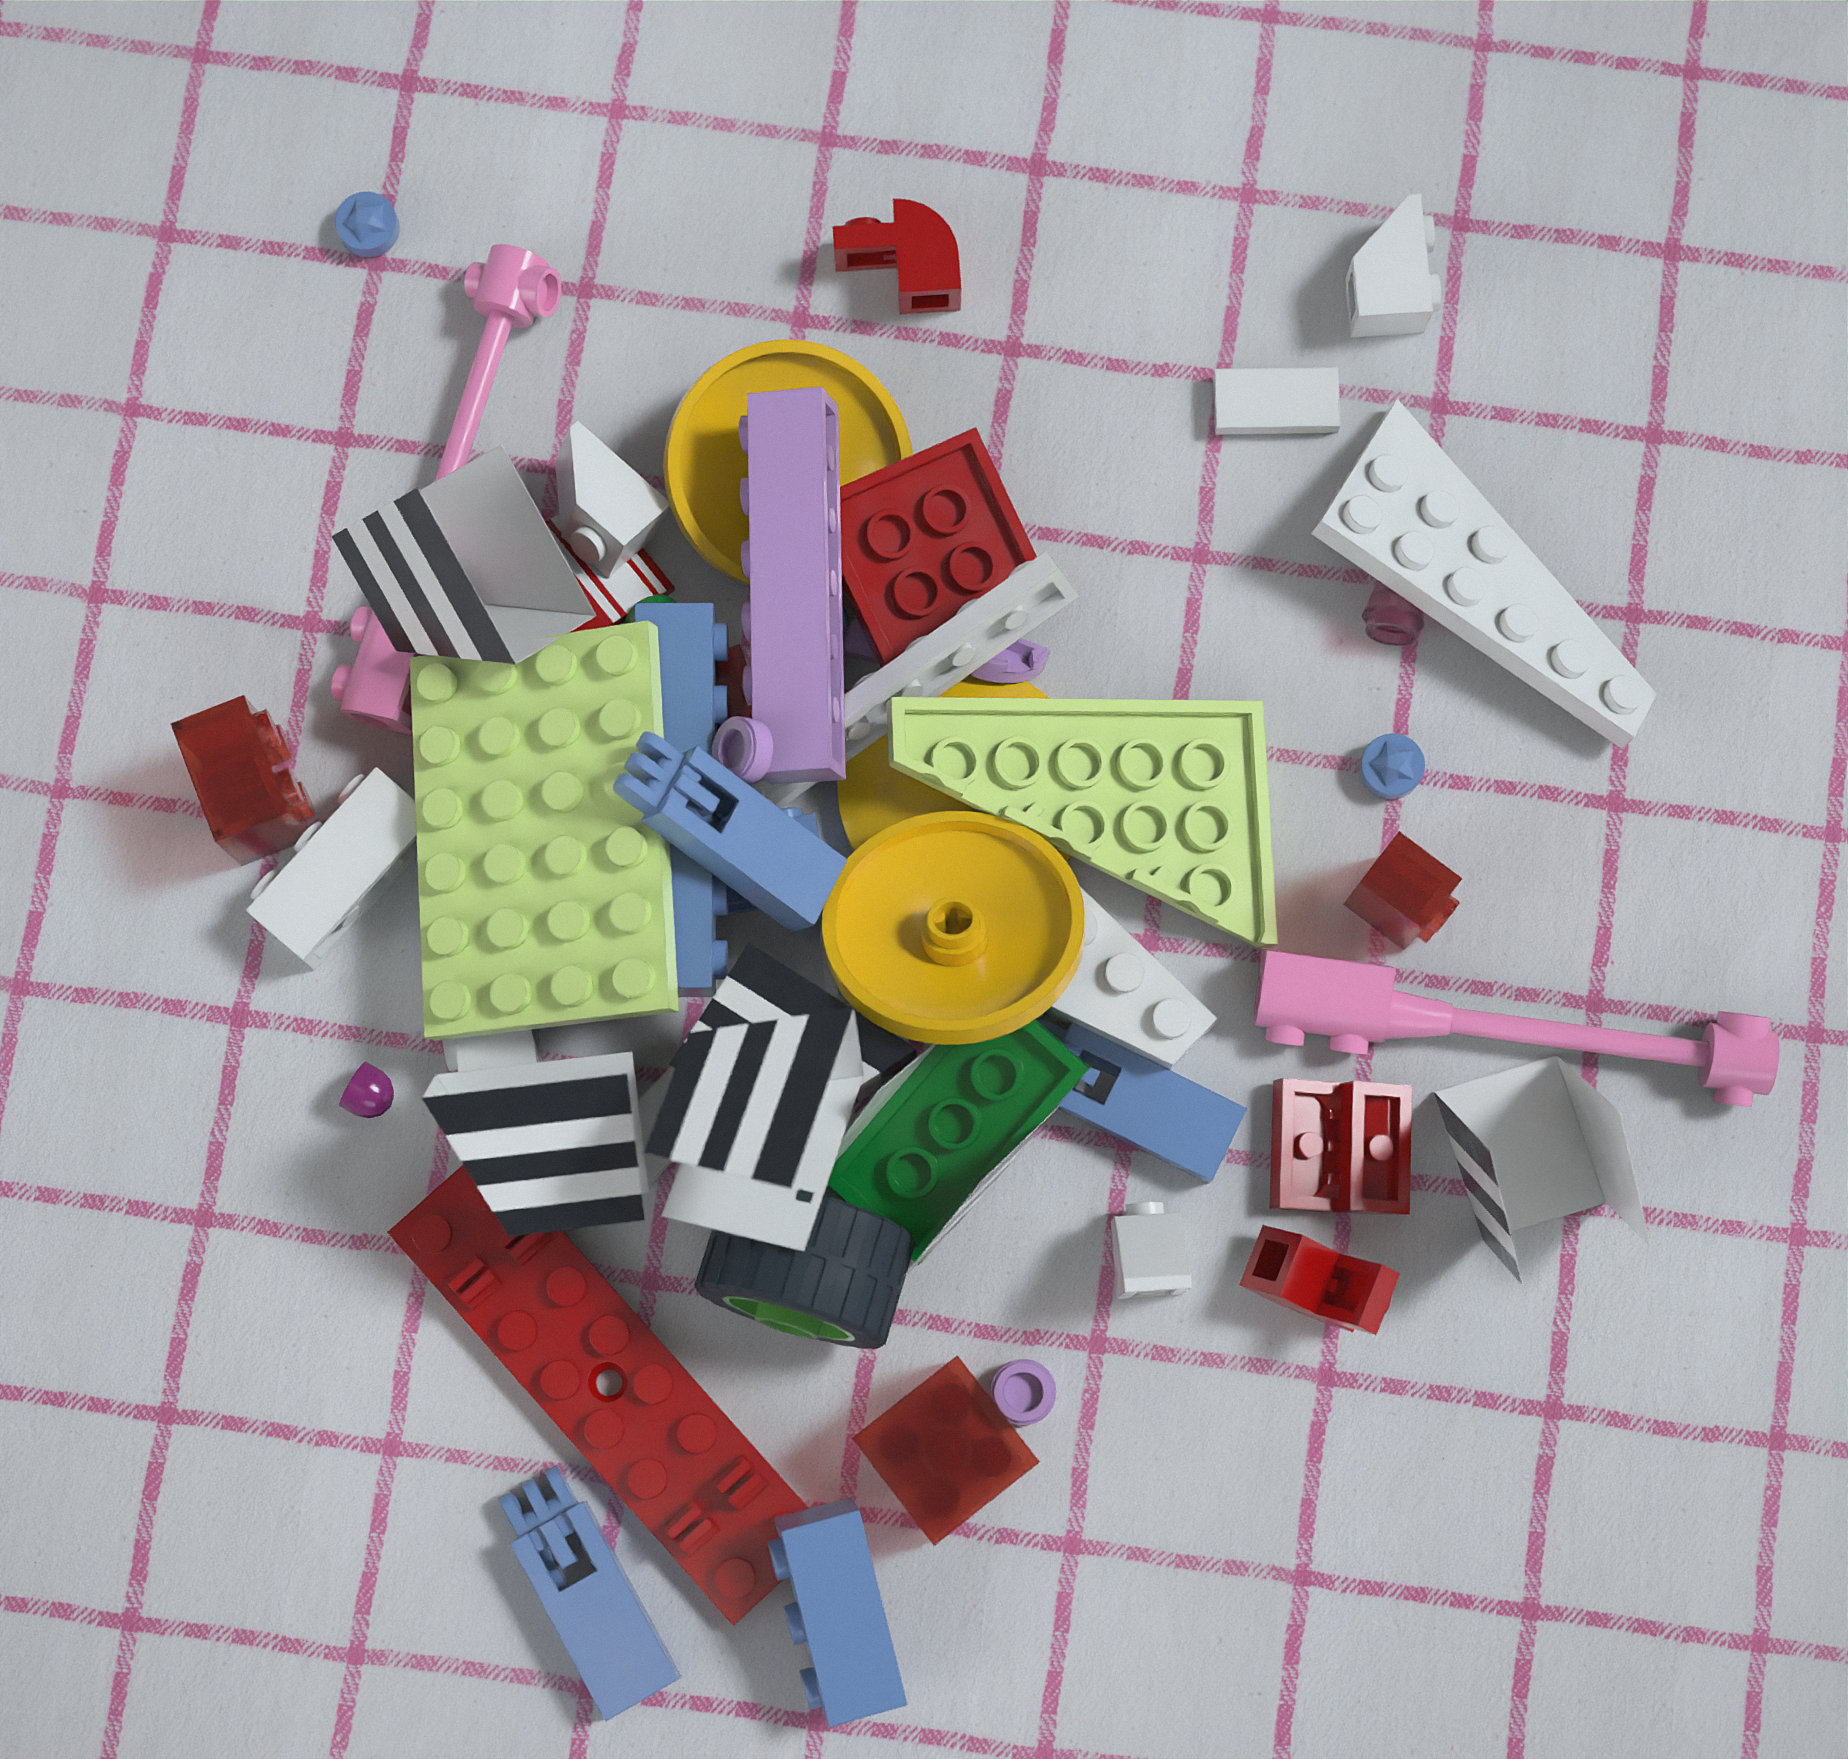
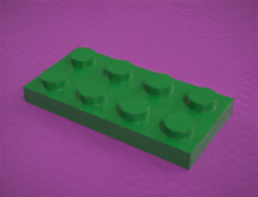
[827,1019,1091,1265]

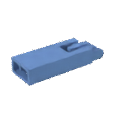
[613,732,847,933]
[1036,1017,1247,1184]
[499,1465,682,1722]

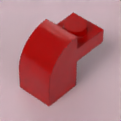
[832,199,962,315]
[1239,1225,1400,1336]

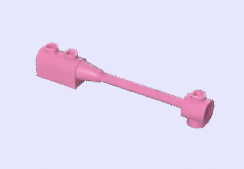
[331,244,561,736]
[1253,948,1779,1107]

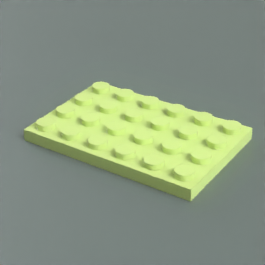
[410,620,679,1041]

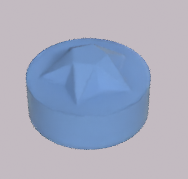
[335,192,400,258]
[1359,733,1425,800]

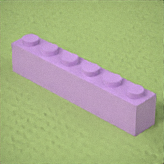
[739,387,846,785]

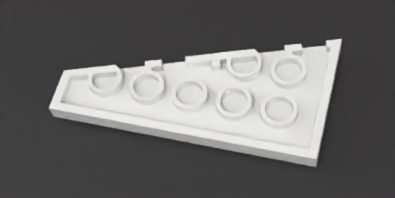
[1311,399,1657,749]

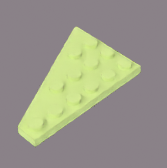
[886,697,1278,948]

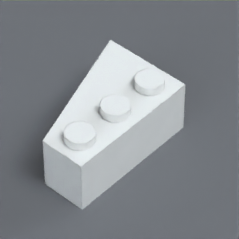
[1043,886,1218,1070]

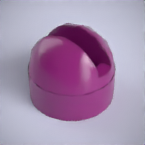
[339,1061,394,1118]

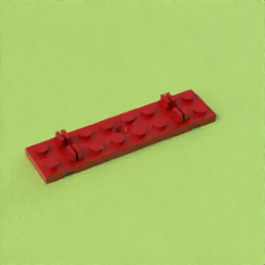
[387,1165,810,1626]

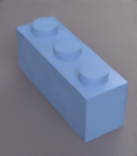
[768,1497,908,1728]

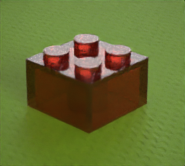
[170,695,316,866]
[852,1355,1040,1546]

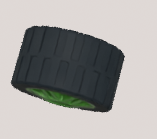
[694,1189,916,1349]

